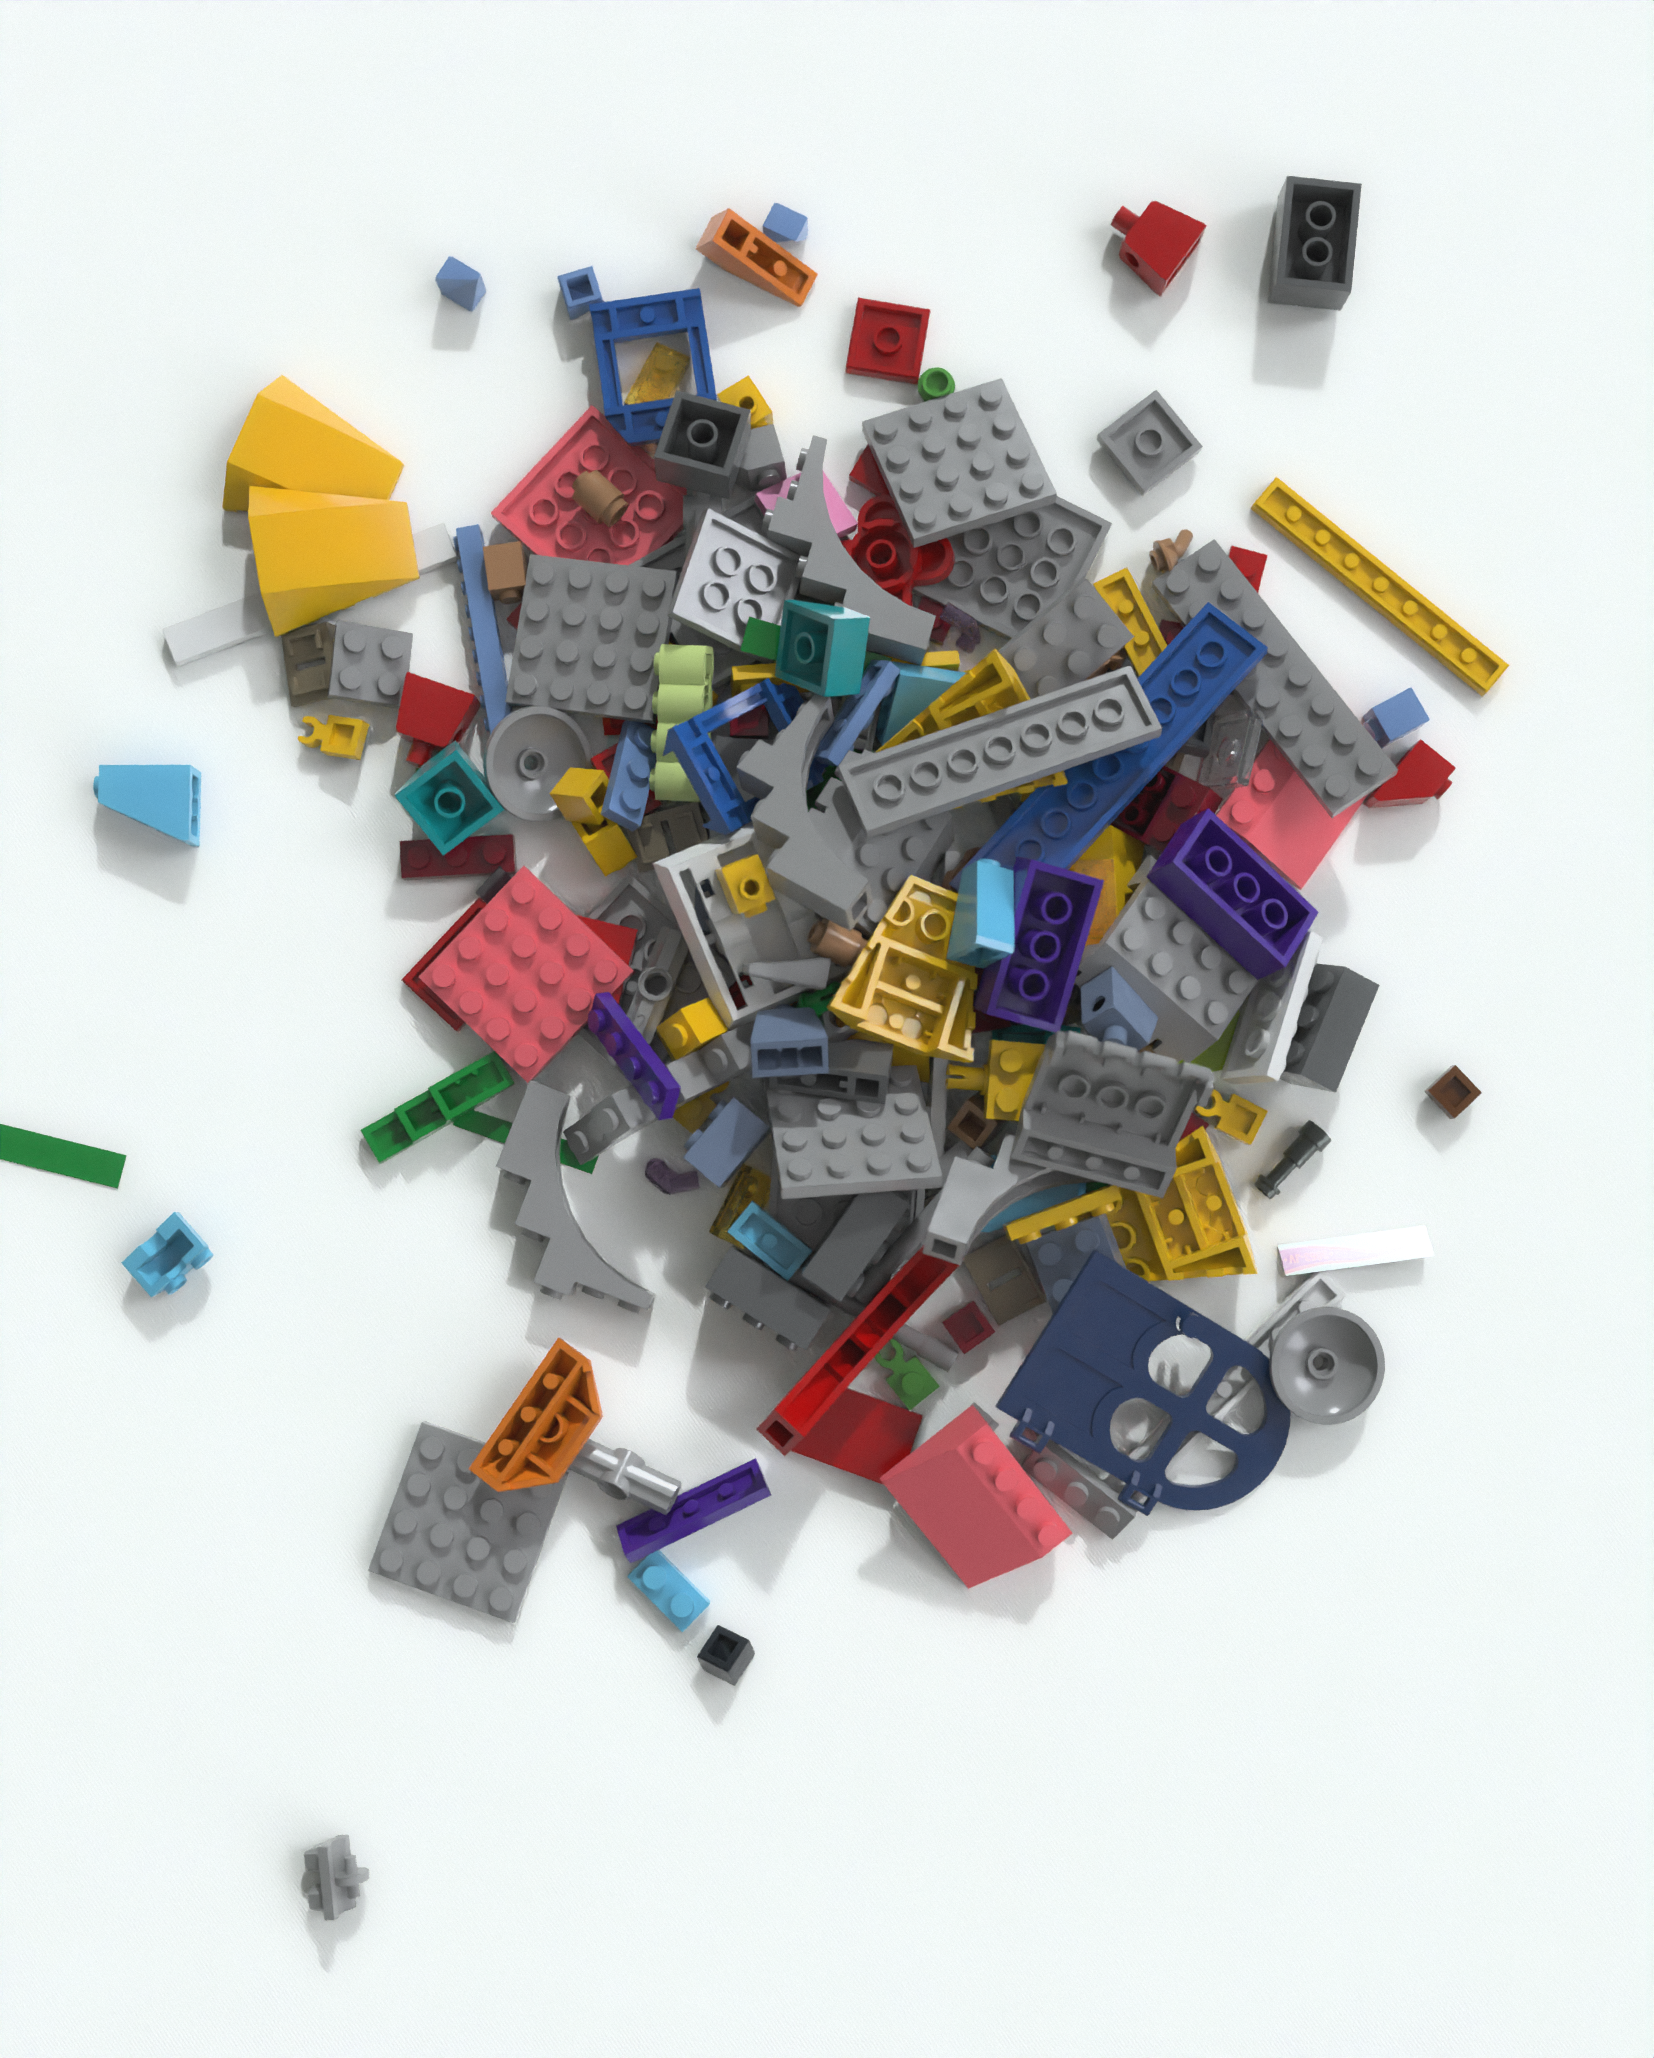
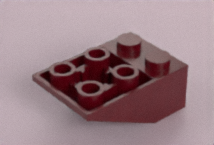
[1110,766,1223,853]

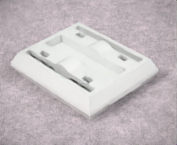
[652,821,852,1033]

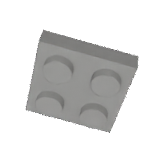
[1096,390,1203,496]
[327,620,413,709]

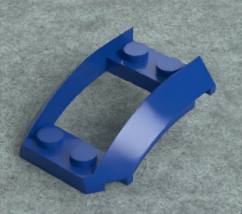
[589,288,717,446]
[663,678,829,835]

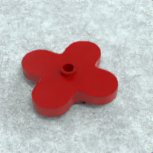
[841,495,955,607]

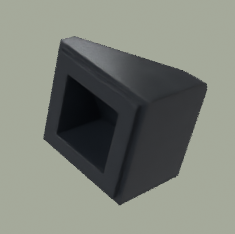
[697,1625,755,1686]

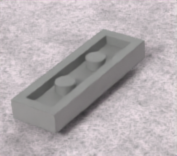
[1021,1439,1137,1540]

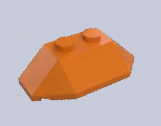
[468,1337,603,1492]

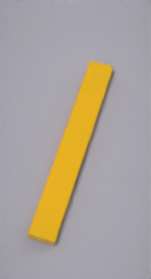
[1250,477,1510,696]

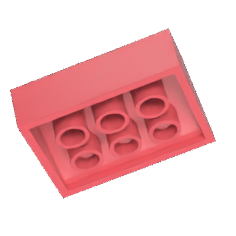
[1215,738,1368,890]
[880,1404,1073,1589]

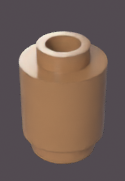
[572,470,629,527]
[807,918,868,968]

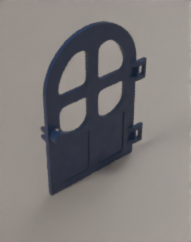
[995,1249,1291,1516]

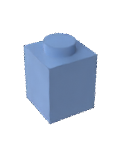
[1363,687,1430,749]

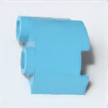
[121,1212,214,1298]

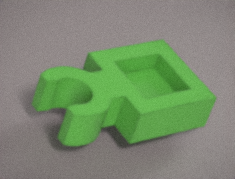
[875,1339,940,1410]

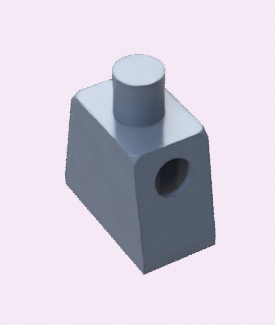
[1081,966,1158,1051]
[751,1004,829,1078]

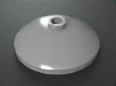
[483,706,592,821]
[1269,1307,1385,1425]

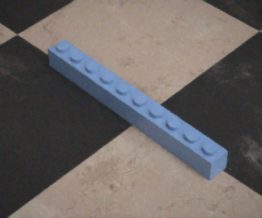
[453,524,513,735]

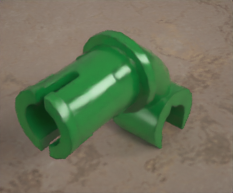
[792,981,841,1018]

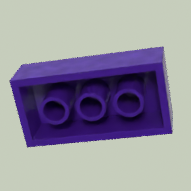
[1146,808,1319,980]
[973,856,1104,1033]

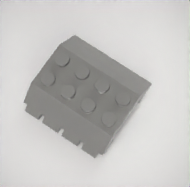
[809,749,954,940]
[1074,855,1259,1063]
[1011,1031,1215,1198]

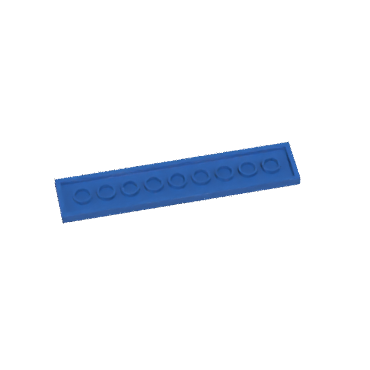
[949,602,1268,893]

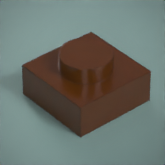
[1424,1065,1482,1119]

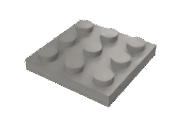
[666,508,801,664]

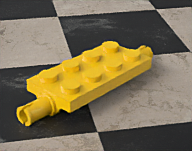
[945,1040,1045,1122]

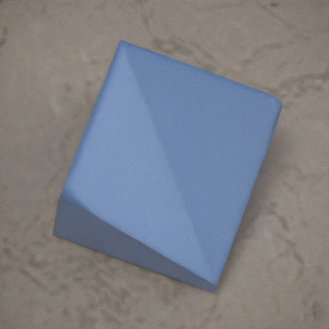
[762,202,808,242]
[435,256,487,311]
[557,266,604,320]

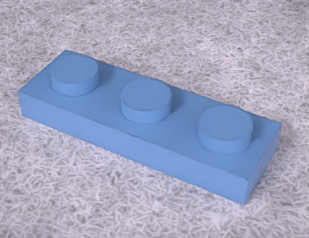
[814,660,900,767]
[601,720,656,832]

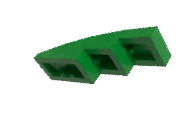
[360,1051,515,1164]

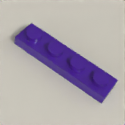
[588,992,681,1120]
[616,1458,772,1564]

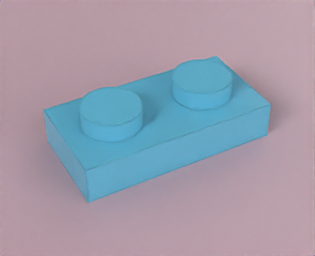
[727,1200,812,1281]
[627,1550,711,1632]

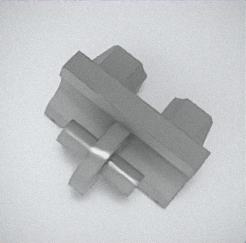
[304,1834,370,1920]

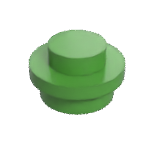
[918,367,955,402]

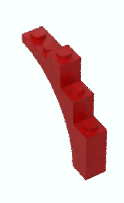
[756,1243,964,1456]

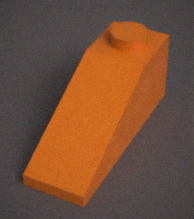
[695,208,818,307]

